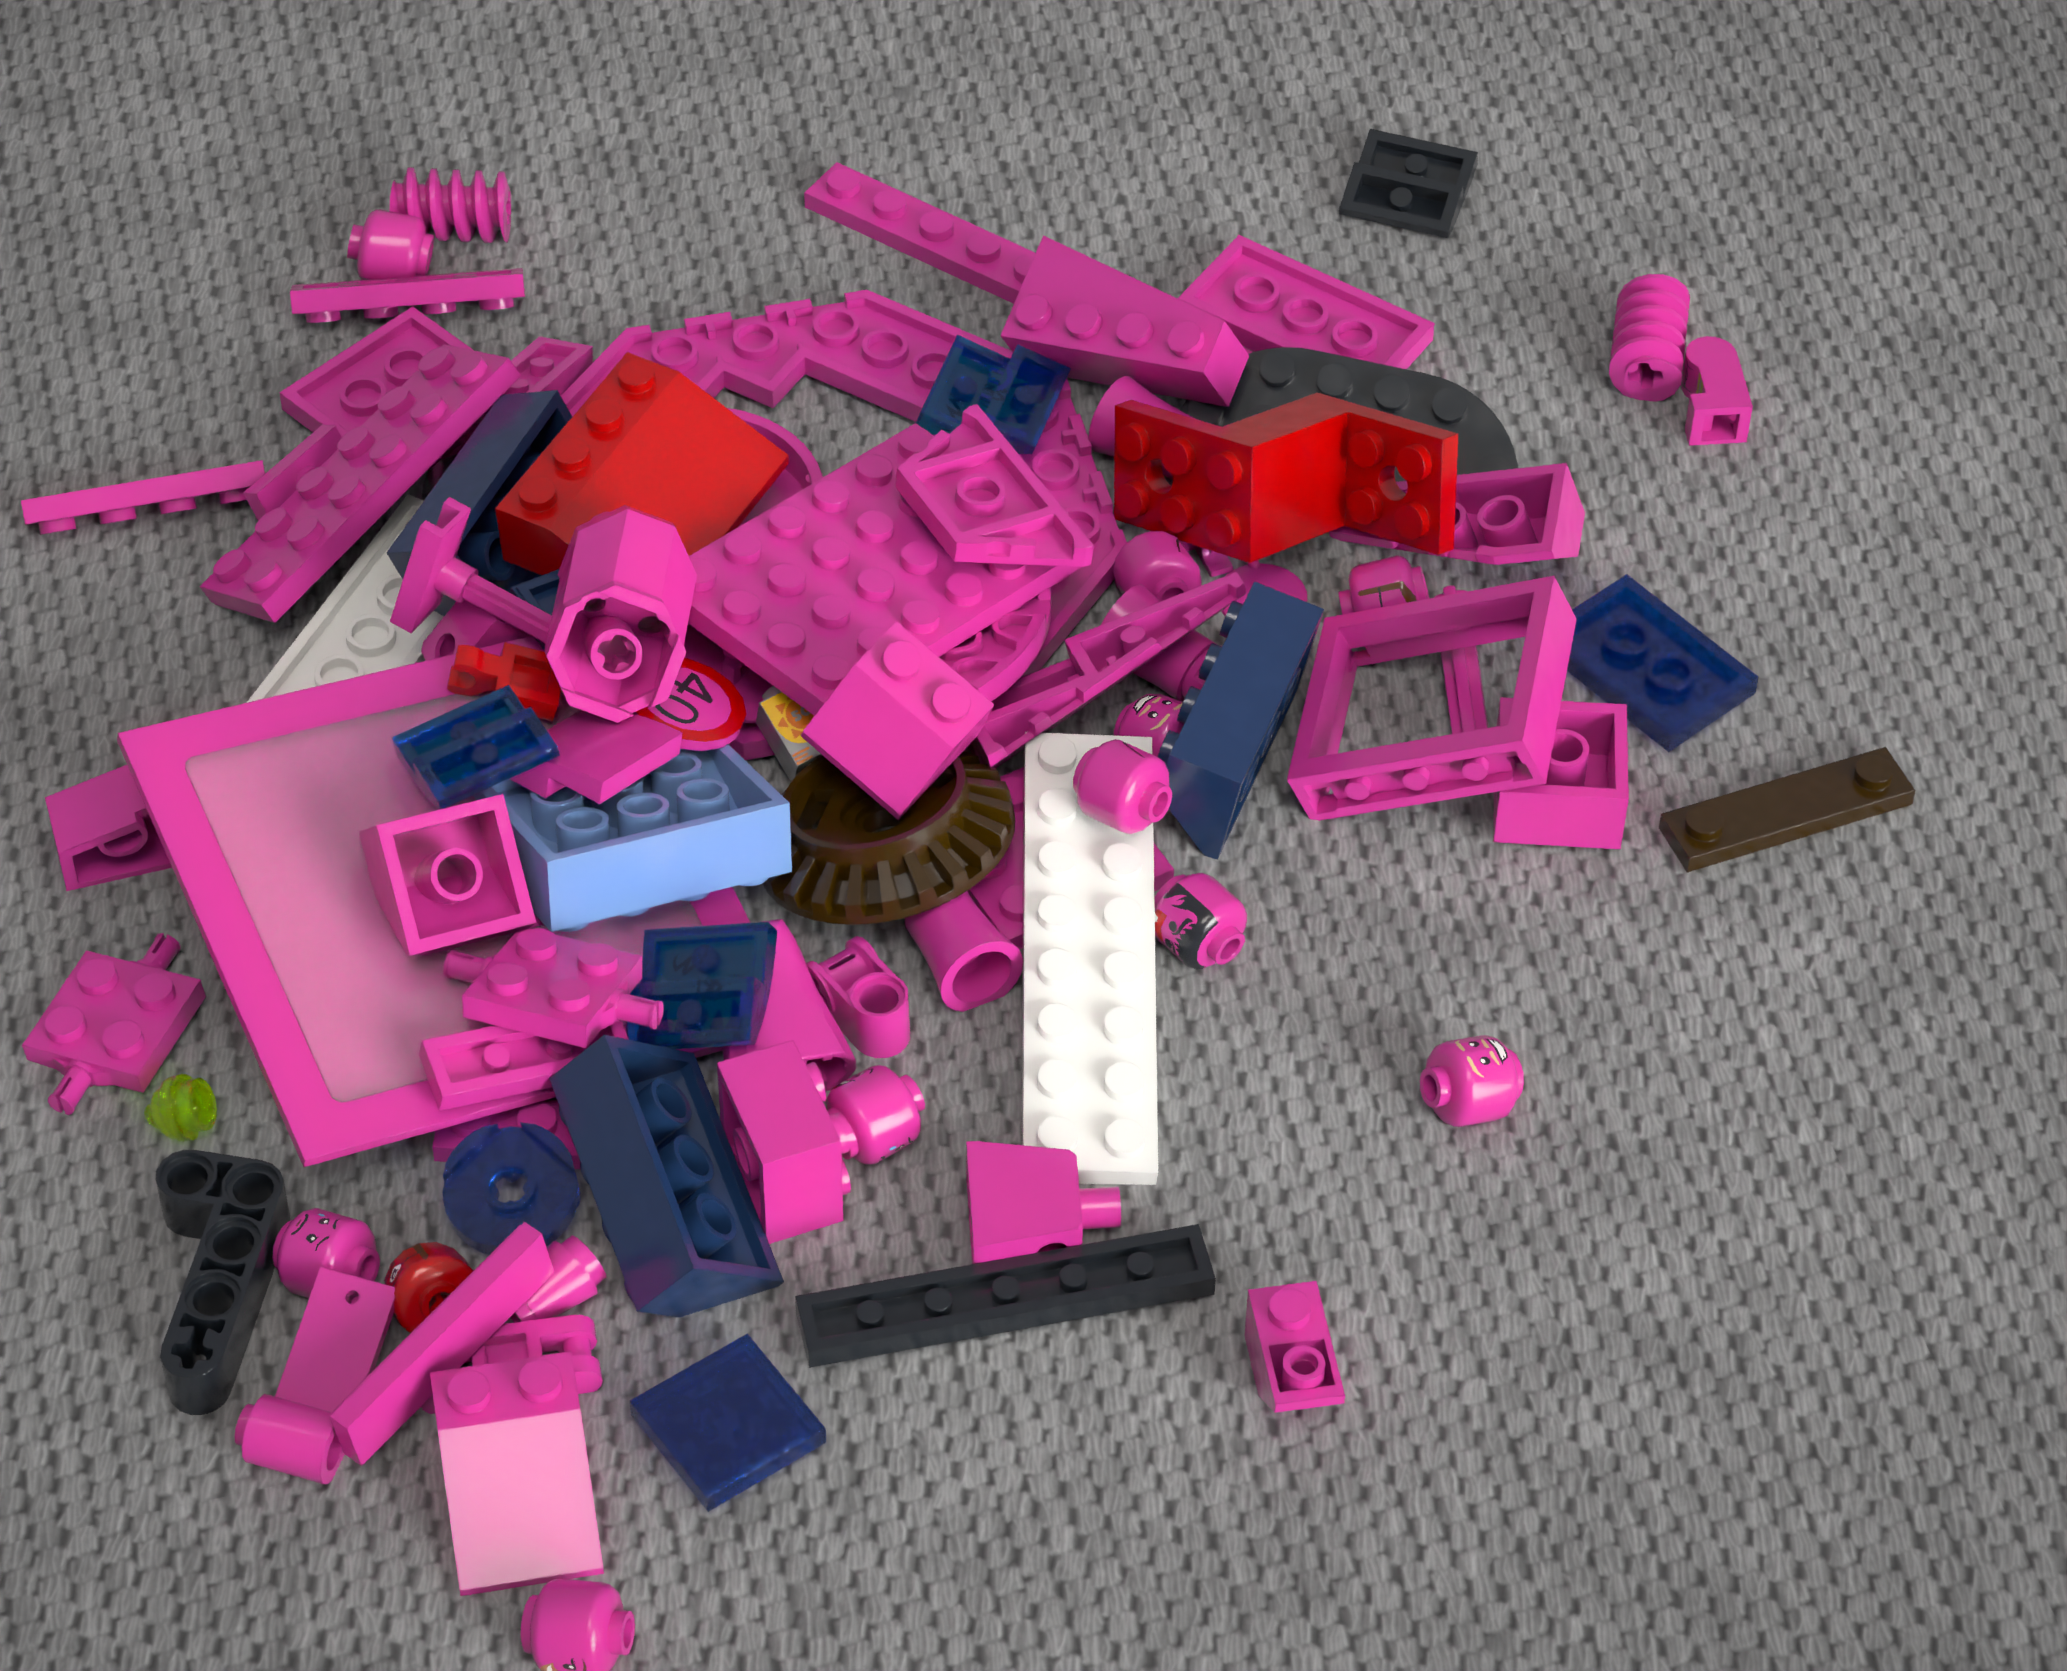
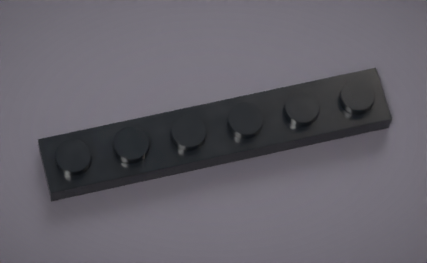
[795,1224,1216,1368]

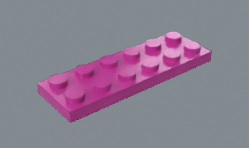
[199,344,521,623]

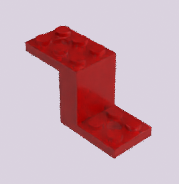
[1114,392,1458,563]

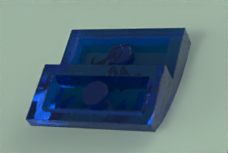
[916,335,1071,454]
[391,685,560,809]
[626,922,777,1049]

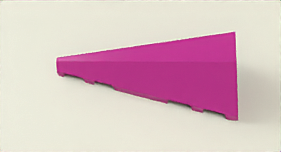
[968,572,1246,768]

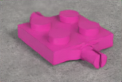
[443,926,664,1048]
[22,933,206,1115]

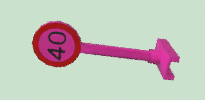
[390,497,747,751]

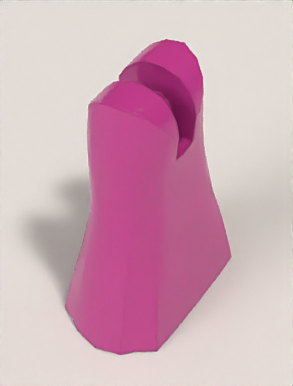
[715,919,857,1091]

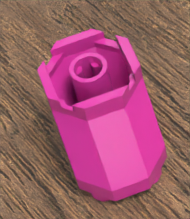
[544,505,697,723]

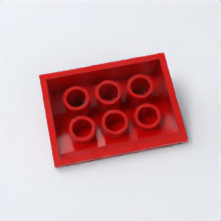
[495,352,789,575]

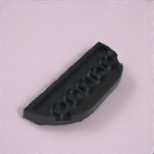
[1180,347,1518,482]

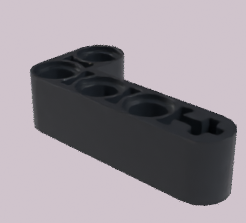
[155,1150,290,1415]

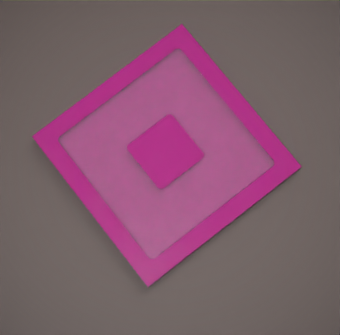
[117,636,757,1167]

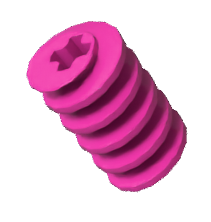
[390,167,511,243]
[1609,274,1690,402]

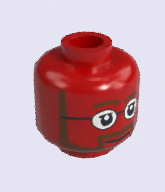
[384,1242,474,1334]

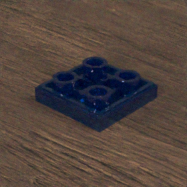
[630,1333,826,1512]

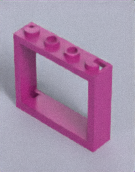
[1287,576,1577,821]

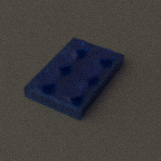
[1567,574,1759,752]

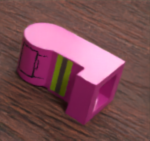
[1681,336,1753,446]

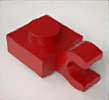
[447,642,561,721]

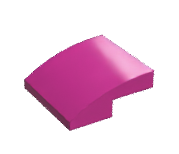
[504,711,683,804]

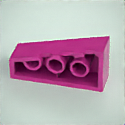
[1000,235,1249,407]
[45,765,172,891]

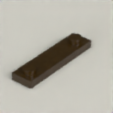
[1659,747,1916,873]

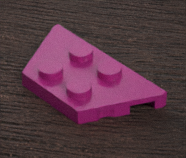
[895,404,1094,567]

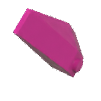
[1329,463,1585,565]

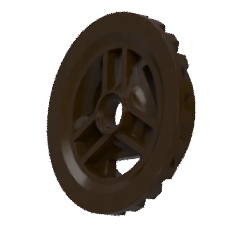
[762,752,1016,925]

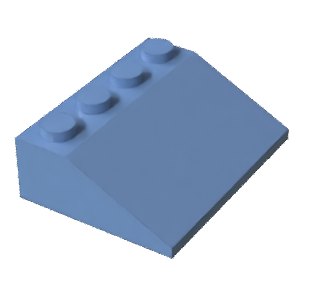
[471,744,792,932]

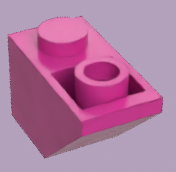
[1244,1281,1345,1413]

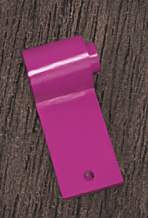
[234,1267,395,1484]

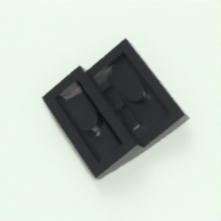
[1339,129,1478,238]

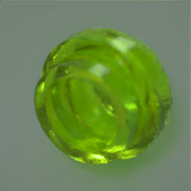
[144,1074,217,1142]

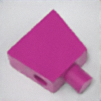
[966,1141,1121,1264]

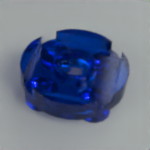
[442,1122,581,1255]

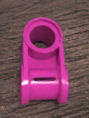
[806,936,910,1058]

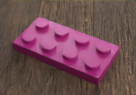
[1178,235,1435,369]

